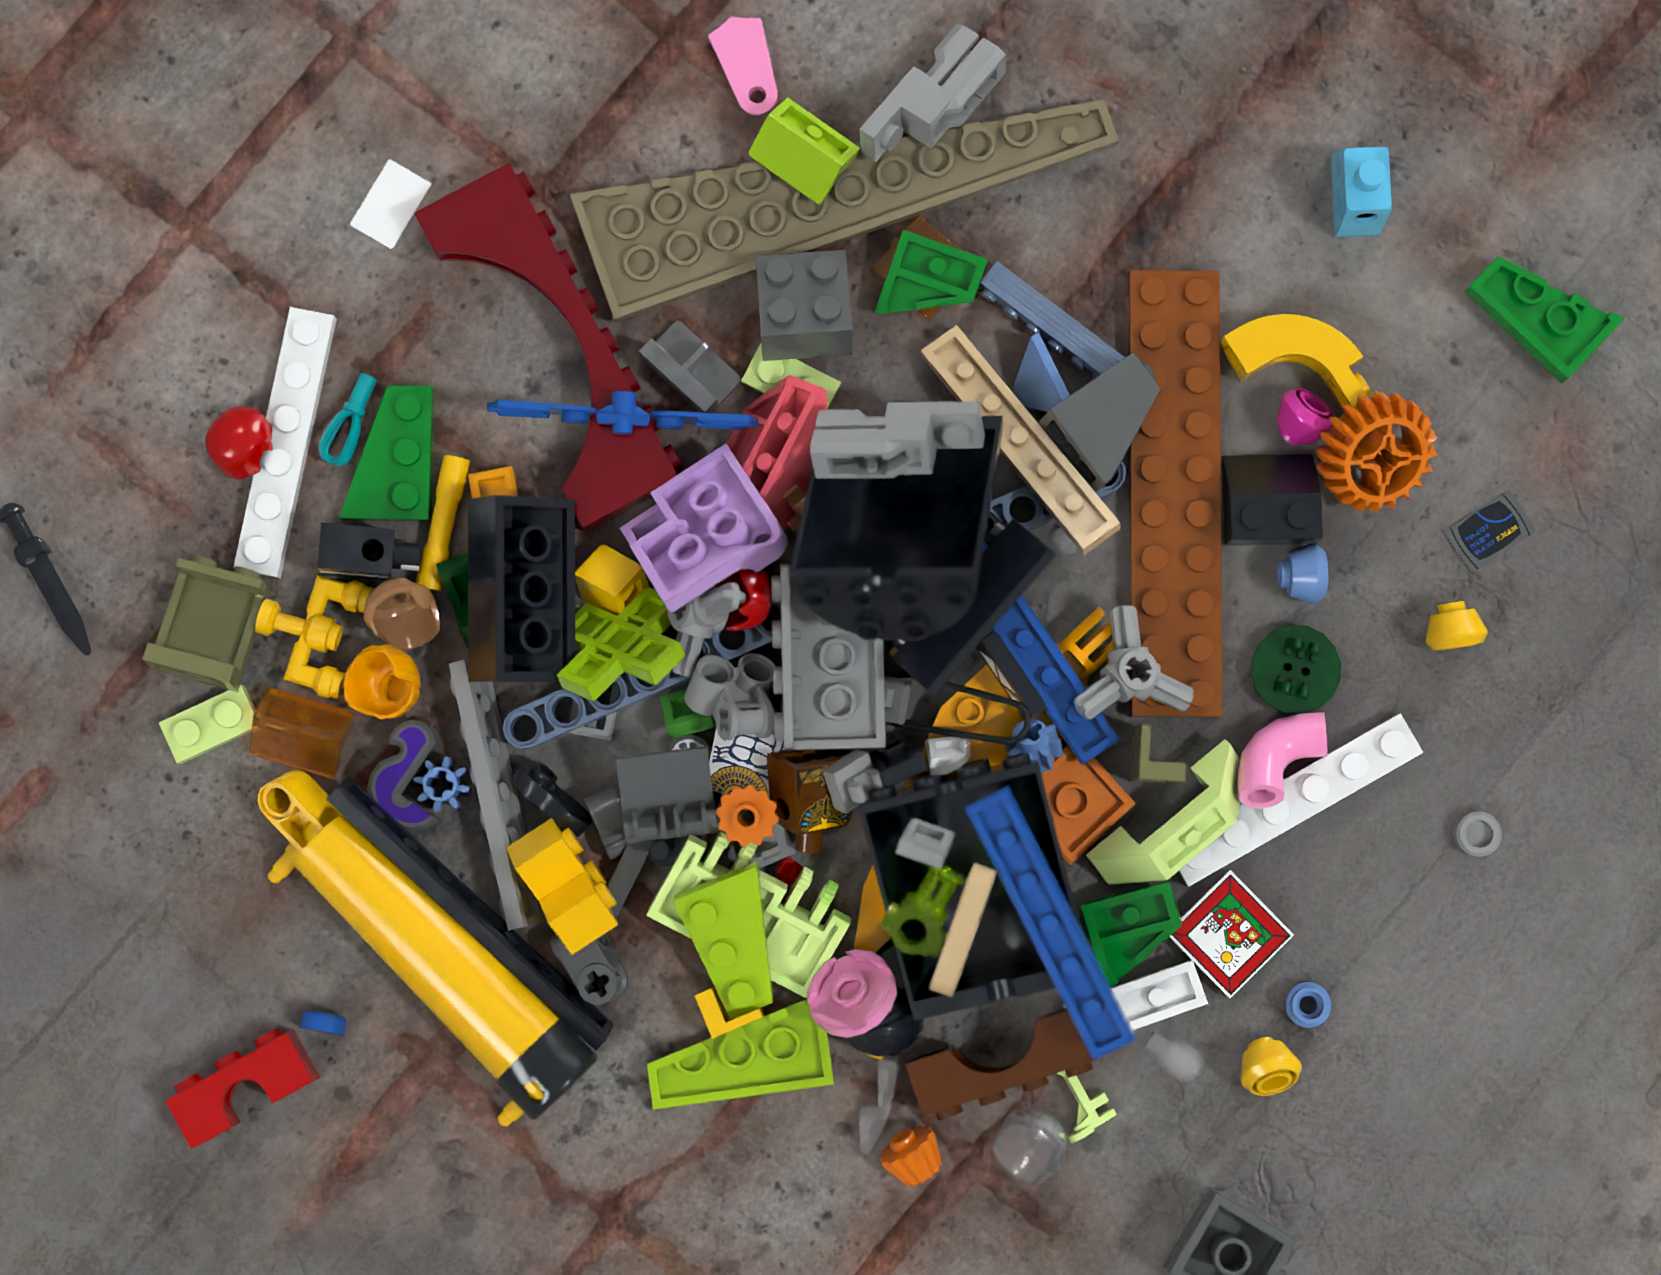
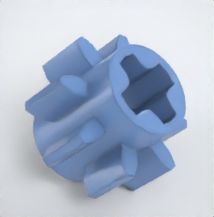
[1005,718,1063,773]
[414,756,472,813]

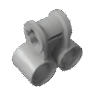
[684,653,776,741]

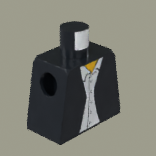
[318,522,421,580]

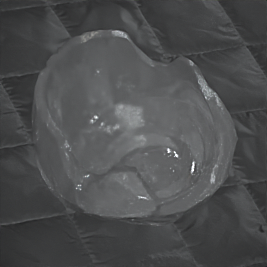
[993,1107,1067,1185]

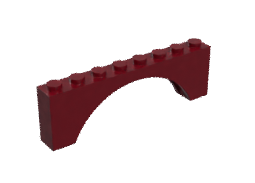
[414,163,683,533]

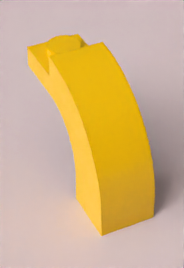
[1220,314,1371,410]

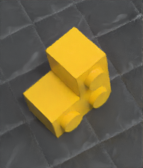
[506,818,619,955]

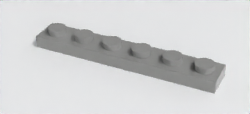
[449,659,546,931]

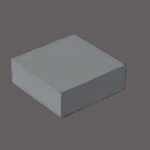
[896,818,955,869]

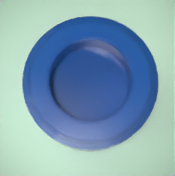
[299,1010,347,1036]

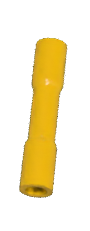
[415,455,470,592]

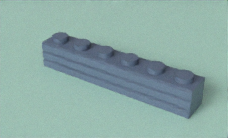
[979,261,1125,380]

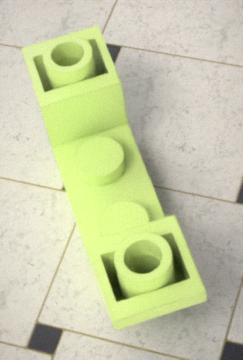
[1086,739,1241,885]

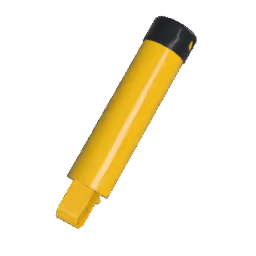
[258,769,597,1127]

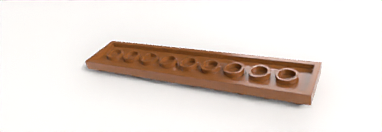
[1128,270,1223,717]

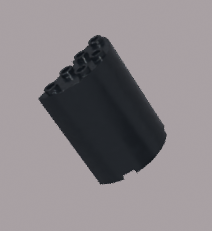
[789,416,1003,641]
[858,752,1082,1021]

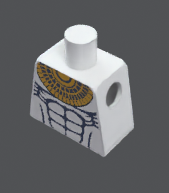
[709,728,784,821]

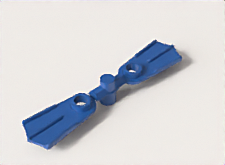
[487,391,758,435]

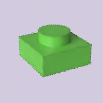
[660,689,714,739]

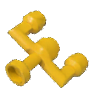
[255,575,374,699]

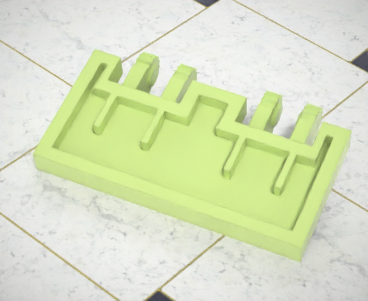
[646,830,851,998]

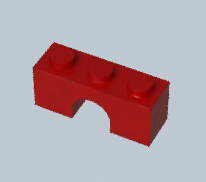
[165,1028,320,1149]

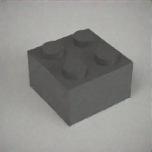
[755,250,852,361]
[1163,1187,1297,1275]

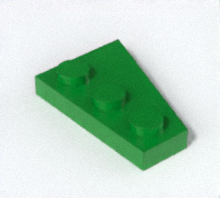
[1464,256,1625,383]
[339,386,434,522]

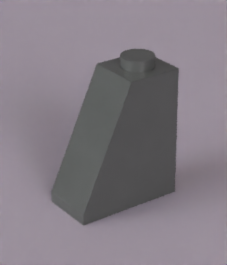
[1038,352,1160,493]

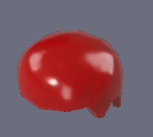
[205,406,273,480]
[716,569,772,631]

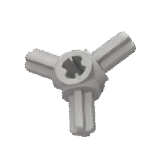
[668,582,745,676]
[1073,605,1194,720]

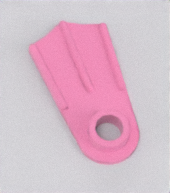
[709,16,778,116]

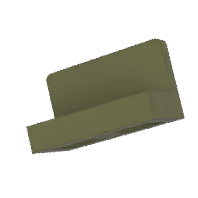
[1130,723,1186,784]

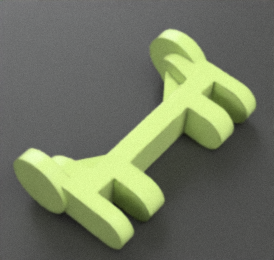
[1057,1071,1117,1143]

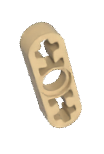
[930,863,997,998]

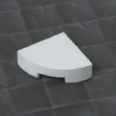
[925,736,971,776]

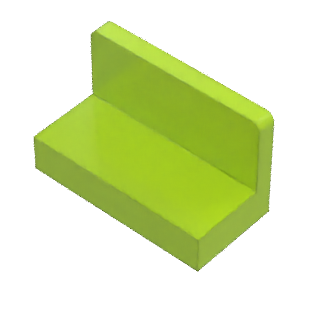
[749,97,860,204]

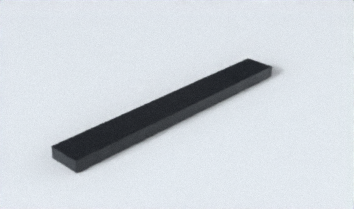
[326,777,613,1051]

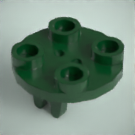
[1251,625,1341,714]

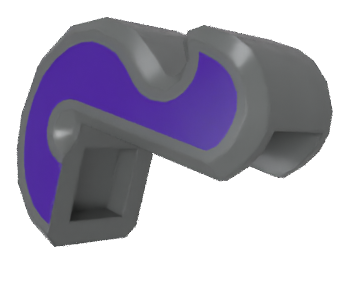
[367,720,443,832]

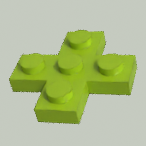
[557,587,686,702]

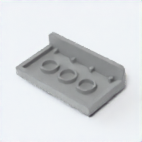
[771,564,886,751]

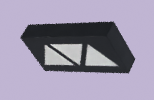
[976,632,1046,718]

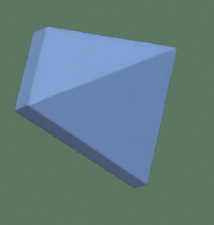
[1012,333,1070,416]

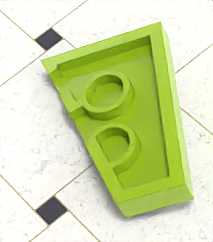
[673,861,773,1019]

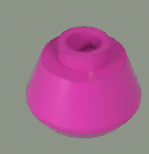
[1276,388,1335,446]

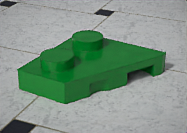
[875,230,988,314]
[1081,880,1182,988]

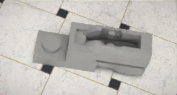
[859,24,1006,162]
[810,401,985,478]

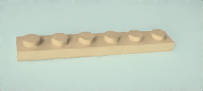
[921,325,1121,555]

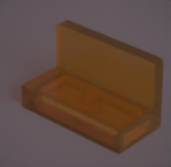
[250,687,355,779]

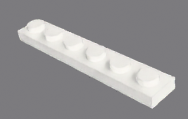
[233,307,337,579]
[1178,713,1423,887]

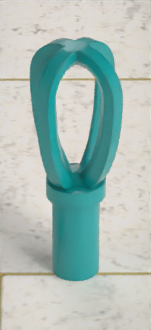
[318,373,377,466]

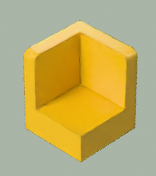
[575,544,649,615]
[695,986,764,1038]

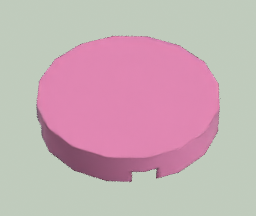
[807,949,897,1038]

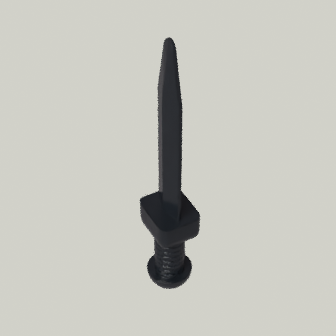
[0,503,91,655]

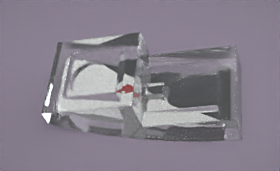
[859,1057,897,1153]

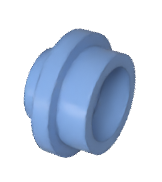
[1285,982,1331,1028]

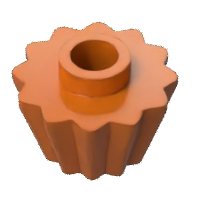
[715,784,779,847]
[878,1125,942,1187]

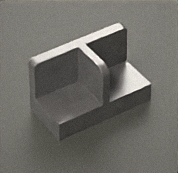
[639,321,741,413]

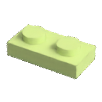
[741,343,841,410]
[159,685,262,764]

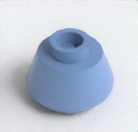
[1277,543,1328,605]

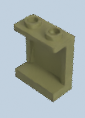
[142,555,270,692]

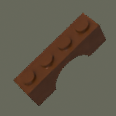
[905,1008,1098,1120]

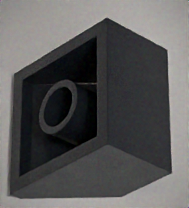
[1222,454,1323,546]

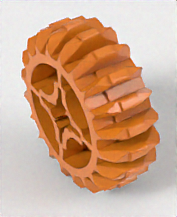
[1315,391,1438,513]

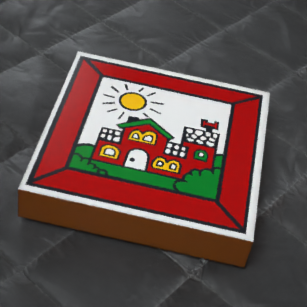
[1169,870,1294,999]

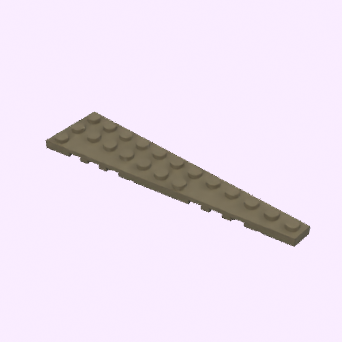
[570,99,1119,322]

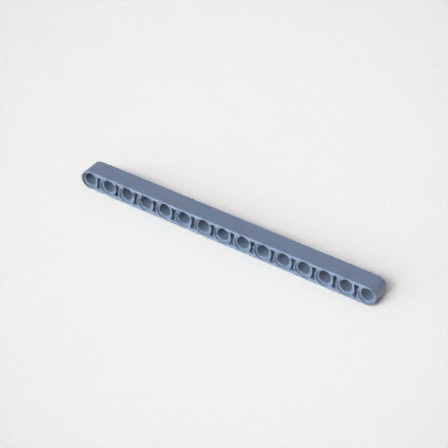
[503,461,1126,750]

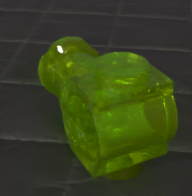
[879,864,967,958]

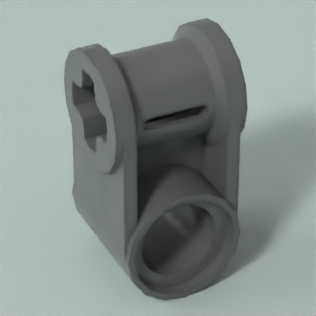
[550,933,628,1005]

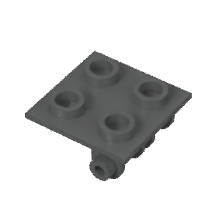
[615,746,718,844]

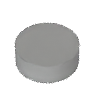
[1453,811,1502,857]

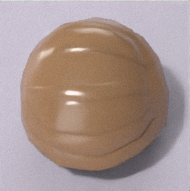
[363,578,440,651]

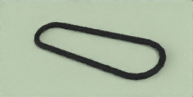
[888,671,1031,744]

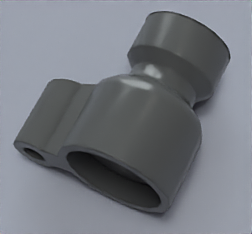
[583,787,627,860]

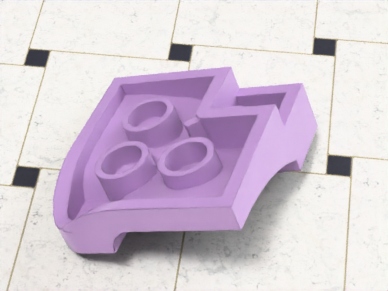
[620,443,788,613]

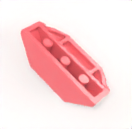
[727,375,827,530]

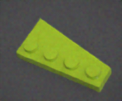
[647,999,834,1110]

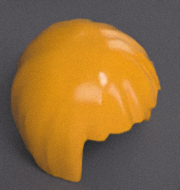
[343,644,421,720]

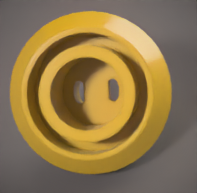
[1425,601,1488,651]
[1241,1037,1302,1096]

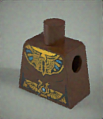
[767,749,854,853]

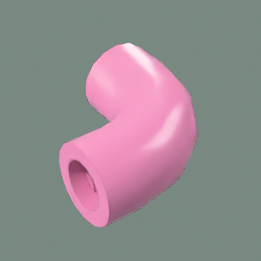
[1237,712,1327,808]

